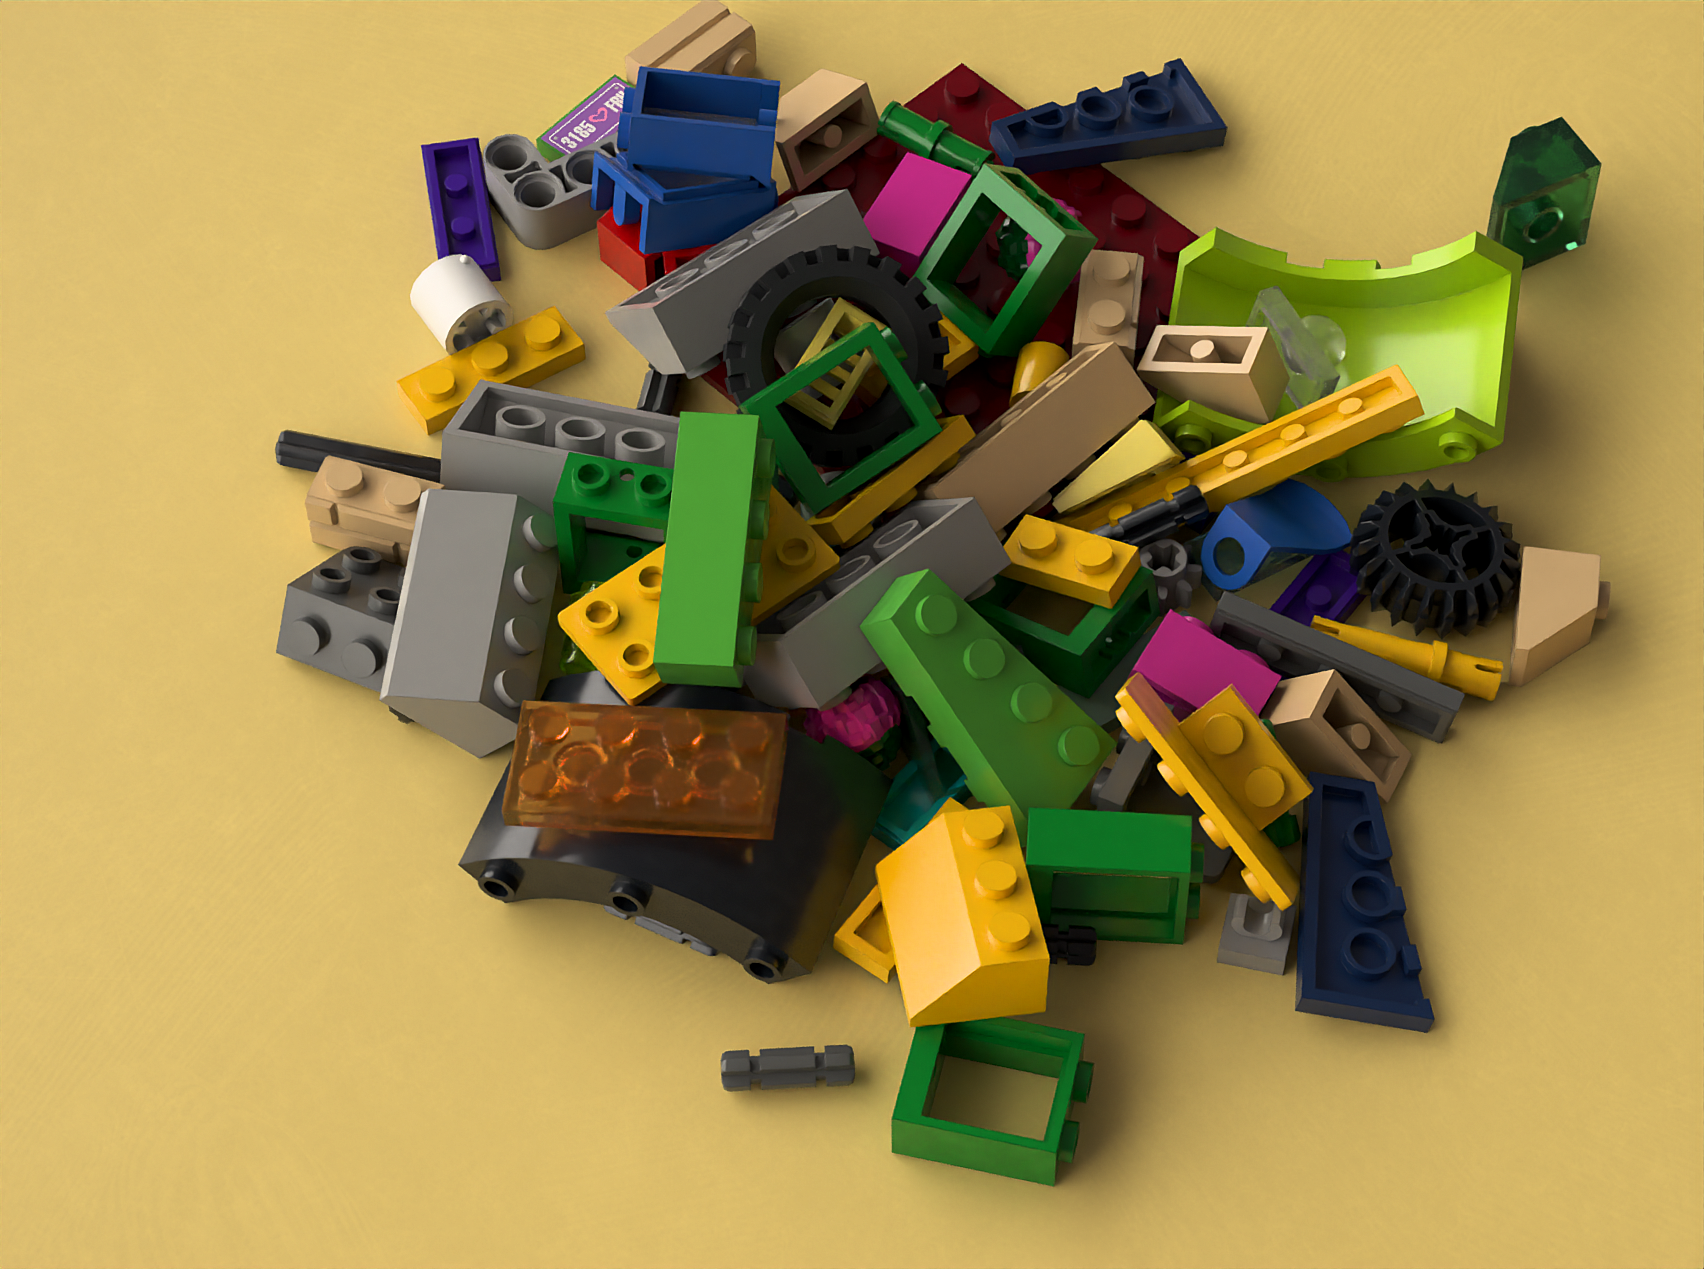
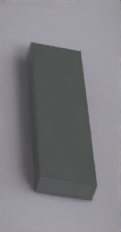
[1209,590,1465,743]

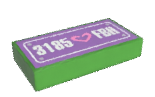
[536,75,635,162]

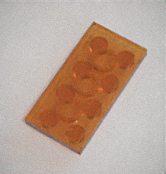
[502,700,789,840]

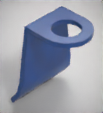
[1201,478,1352,590]

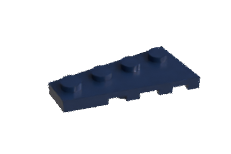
[989,58,1228,175]
[1295,771,1435,1033]

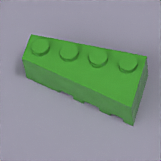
[653,411,776,687]
[859,568,1118,847]

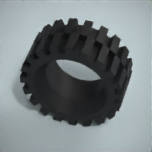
[723,245,950,468]

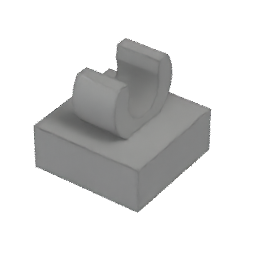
[1217,893,1297,976]

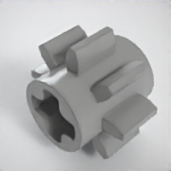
[1139,537,1202,617]

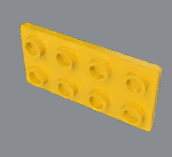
[558,484,840,706]
[1115,672,1314,911]

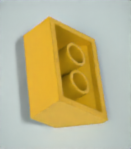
[875,805,1050,1028]

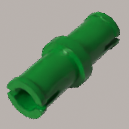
[876,101,996,182]

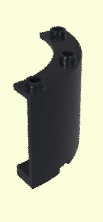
[458,671,893,984]

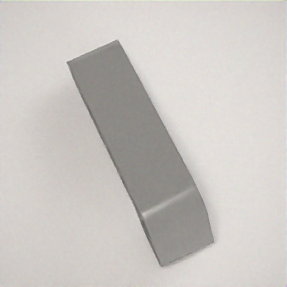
[483,132,628,250]

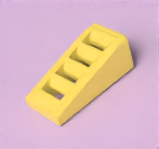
[784,297,892,430]
[1052,419,1185,515]

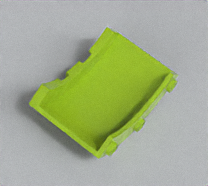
[1153,227,1523,482]

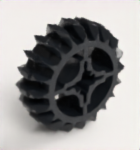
[1349,479,1521,640]

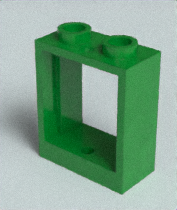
[913,163,1098,359]
[738,322,943,515]
[552,452,674,597]
[966,540,1160,698]
[1026,808,1204,945]
[891,1017,1095,1187]

